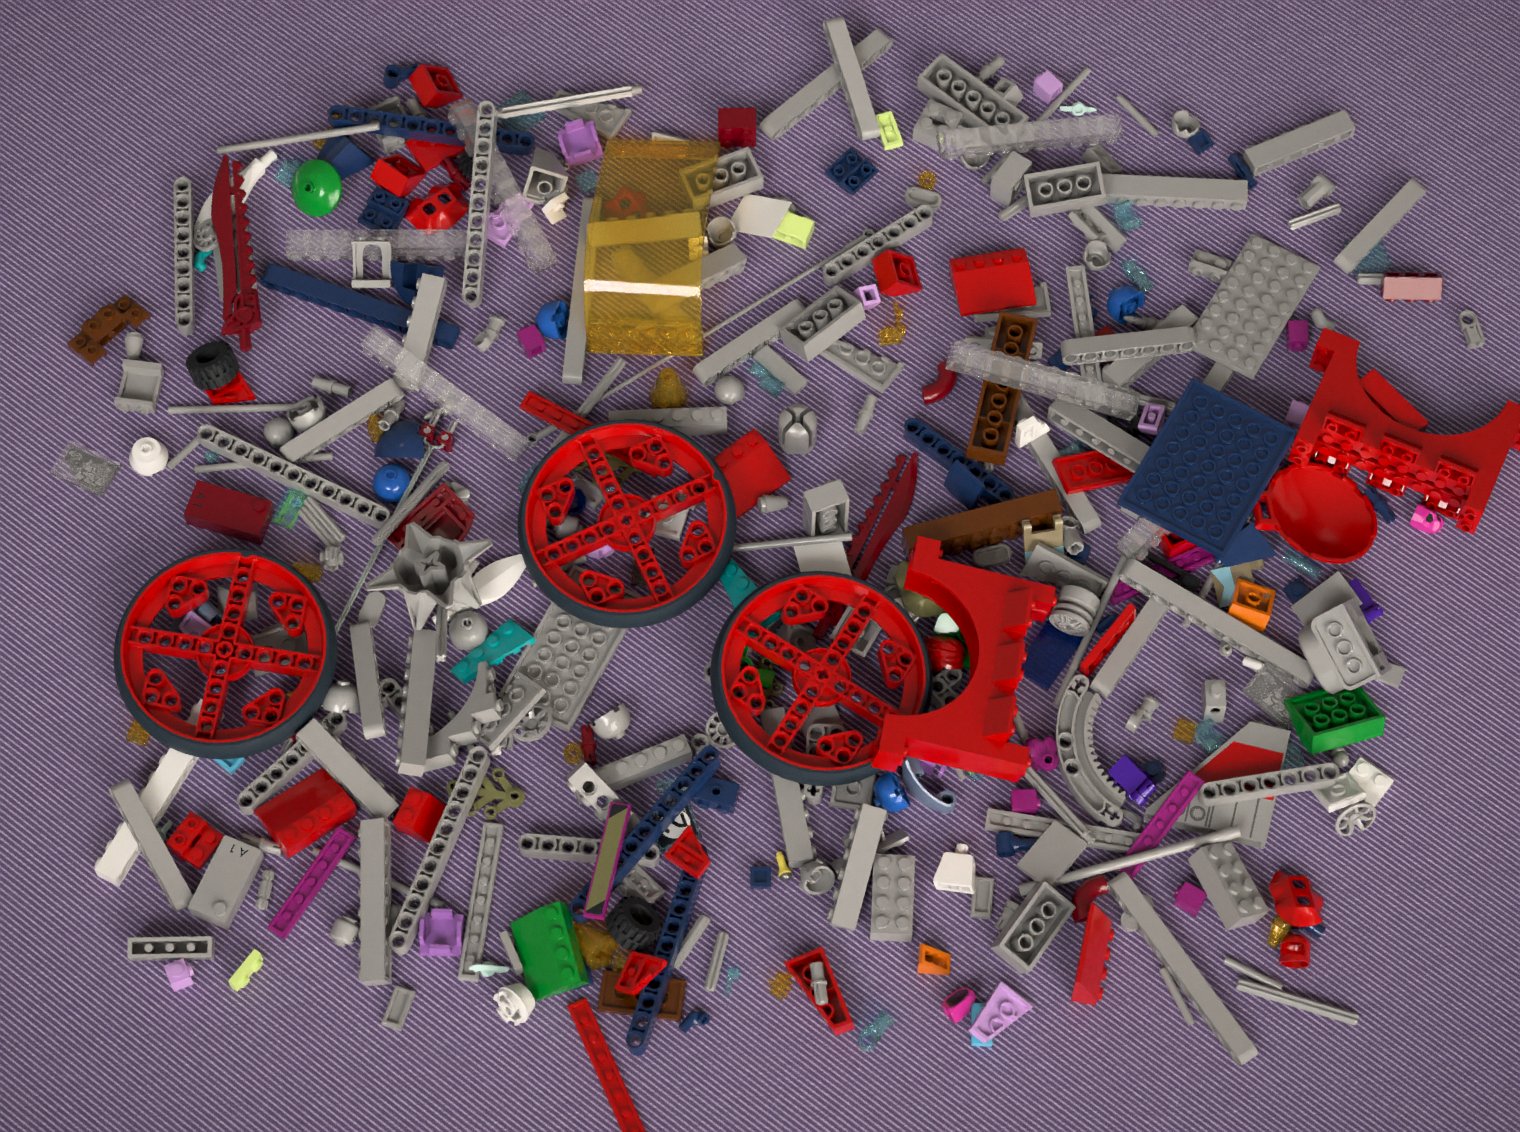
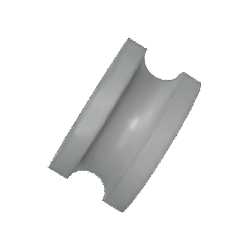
[691,733,709,754]

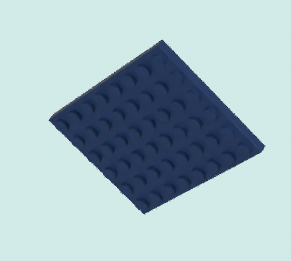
[1117,378,1298,560]

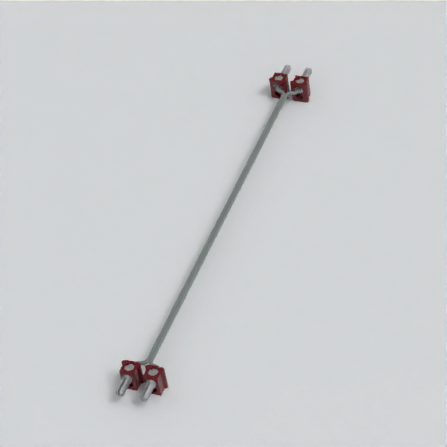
[268,413,458,755]

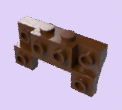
[67,295,151,367]

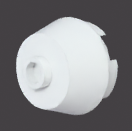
[129,437,168,476]
[493,983,535,1026]

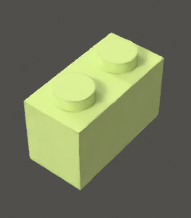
[772,210,814,249]

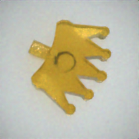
[768,974,792,1001]

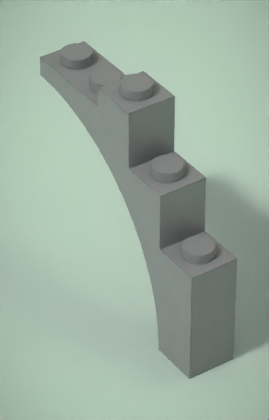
[423,661,504,773]

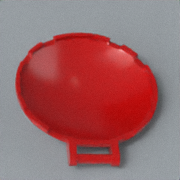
[1253,462,1378,564]

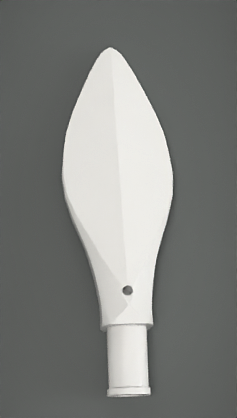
[194,150,277,232]
[432,554,526,625]

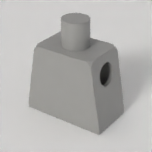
[1201,680,1226,723]

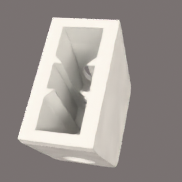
[933,844,976,894]

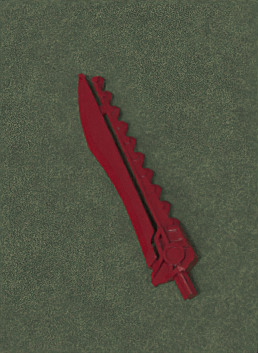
[211,155,262,352]
[812,452,918,641]

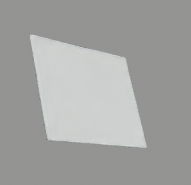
[731,194,792,238]
[794,542,852,576]

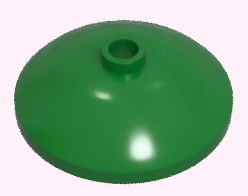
[291,159,342,217]

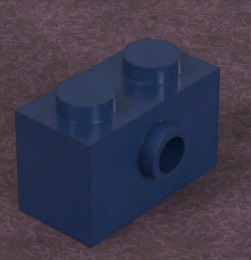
[694,777,740,814]

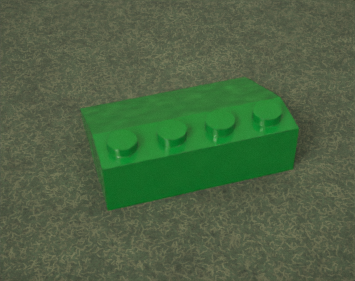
[1284,686,1386,755]
[510,901,589,1002]

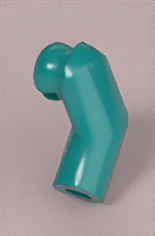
[193,249,213,272]

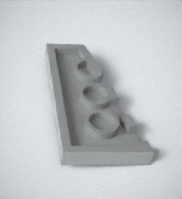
[552,90,632,141]
[973,282,1051,323]
[820,340,905,394]
[1020,541,1109,598]
[479,671,546,752]

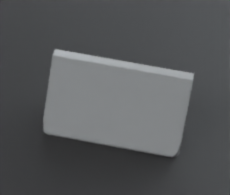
[1082,144,1123,174]

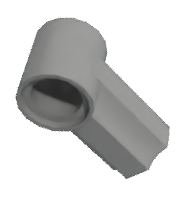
[1297,173,1336,210]
[1061,516,1084,555]

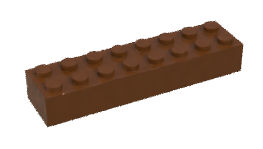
[966,311,1038,466]
[901,489,1062,561]

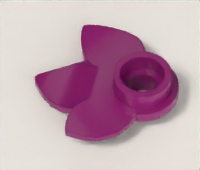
[1026,736,1059,771]

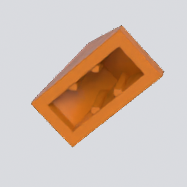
[917,943,951,975]

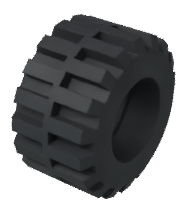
[186,341,240,390]
[605,896,663,952]

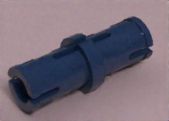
[1228,153,1258,190]
[1363,486,1397,524]

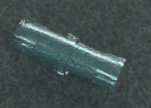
[1281,549,1322,581]

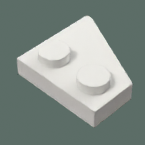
[1015,416,1050,449]
[1349,757,1394,812]

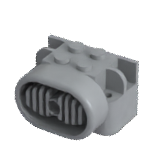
[1298,597,1392,694]

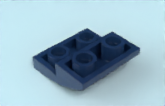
[824,147,879,196]
[357,186,409,239]
[944,460,985,511]

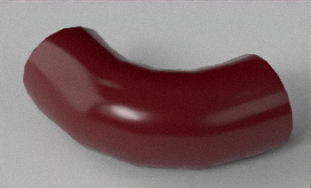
[921,361,957,405]
[1071,874,1108,923]

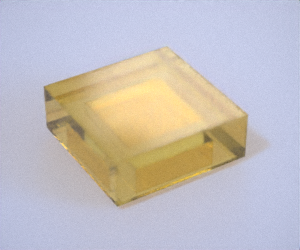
[1172,718,1198,745]

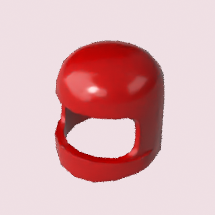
[1278,934,1311,969]

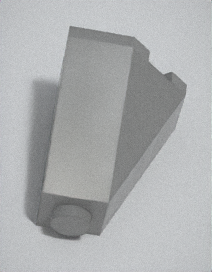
[521,147,569,205]

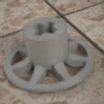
[510,703,552,742]
[1335,803,1376,836]

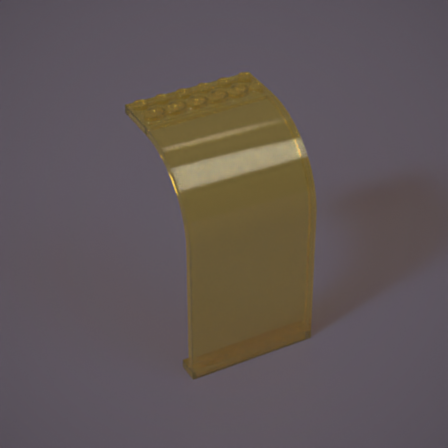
[584,139,721,357]

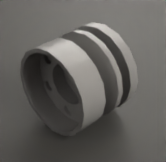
[1049,585,1101,636]

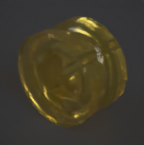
[918,172,936,190]
[564,744,582,764]

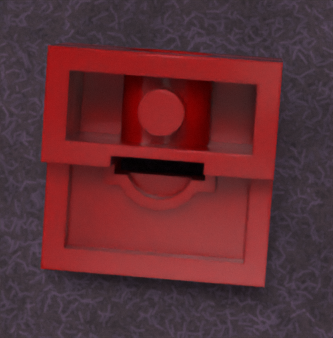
[165,811,224,870]

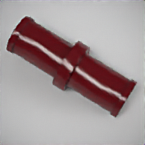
[440,156,471,192]
[580,724,597,766]

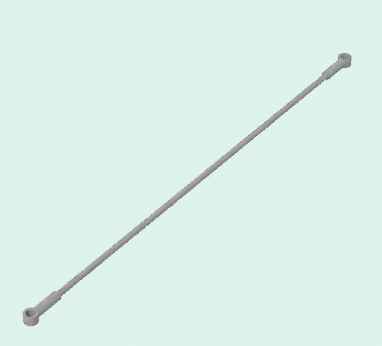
[527,229,874,447]

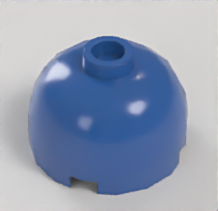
[1107,285,1145,324]
[535,301,569,339]
[372,463,411,504]
[873,771,911,813]

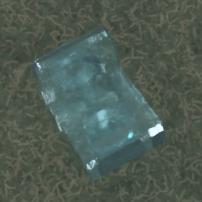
[274,159,302,189]
[1113,200,1142,232]
[1194,719,1226,755]

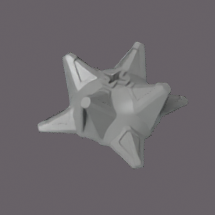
[365,522,493,630]

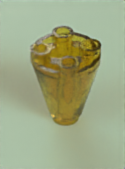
[649,367,688,409]
[572,919,620,970]

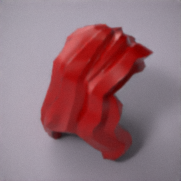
[924,635,966,674]

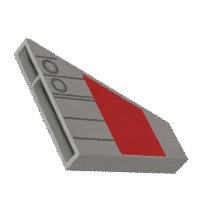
[1143,721,1291,849]

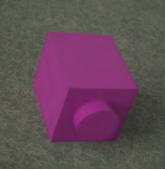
[1285,321,1309,352]
[517,324,546,359]
[1010,789,1040,816]
[1173,882,1207,917]

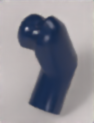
[1096,615,1119,634]
[678,1011,710,1033]

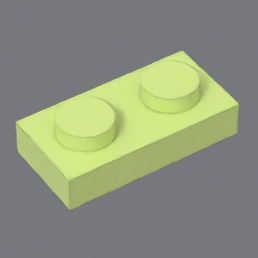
[875,111,903,151]
[228,949,263,992]

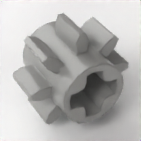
[319,547,344,571]

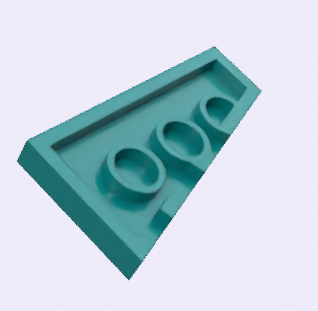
[720,560,781,638]
[450,618,536,684]

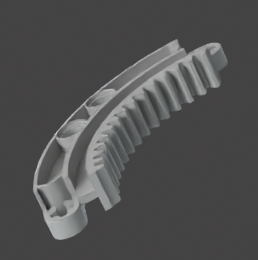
[1055,674,1126,827]

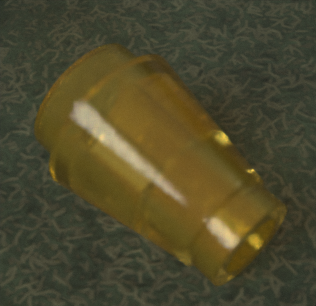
[292,561,323,583]
[1266,915,1291,948]

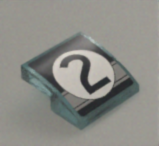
[655,802,702,852]

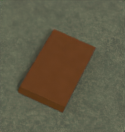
[597,970,686,1022]

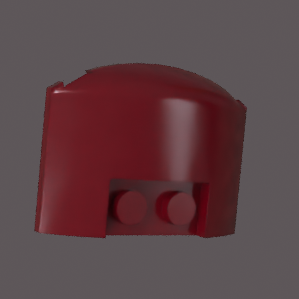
[388,483,476,550]

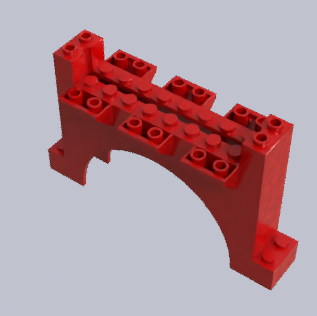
[1288,327,1520,534]
[871,536,1057,783]

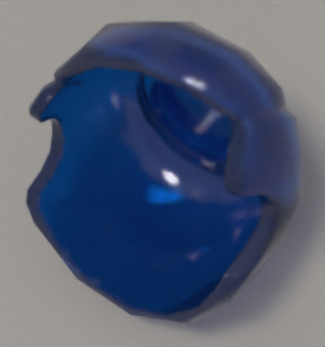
[561,487,587,516]

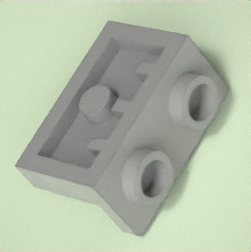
[1188,249,1232,283]
[616,864,666,905]

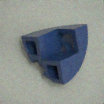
[390,260,445,305]
[374,418,424,458]

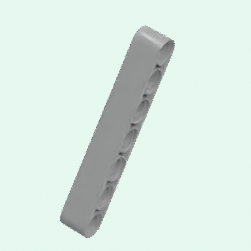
[823,16,880,141]
[1333,178,1427,275]
[823,205,934,286]
[692,299,806,387]
[1060,326,1197,365]
[280,378,405,465]
[1090,598,1169,698]
[350,621,387,740]
[237,712,348,815]
[1198,763,1340,807]
[108,778,193,912]
[518,833,660,868]

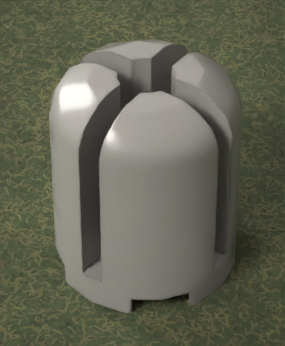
[778,404,817,455]

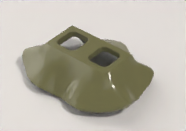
[895,560,945,617]

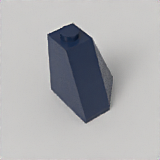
[316,127,374,180]
[1213,522,1277,567]

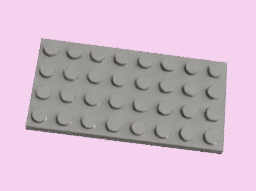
[1193,233,1321,380]
[498,565,643,733]

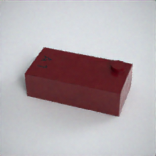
[184,480,275,545]

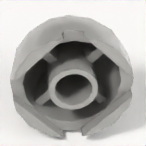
[286,395,327,432]
[449,611,489,652]
[321,680,360,713]
[590,703,631,740]

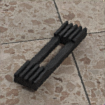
[1128,542,1201,594]

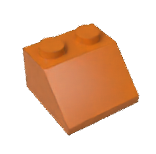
[1226,578,1276,633]

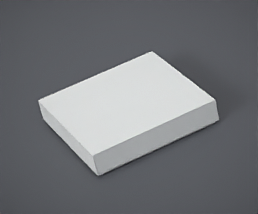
[645,494,690,541]
[1311,772,1366,813]

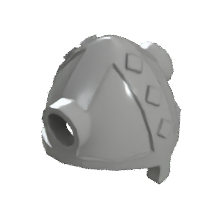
[799,858,835,895]

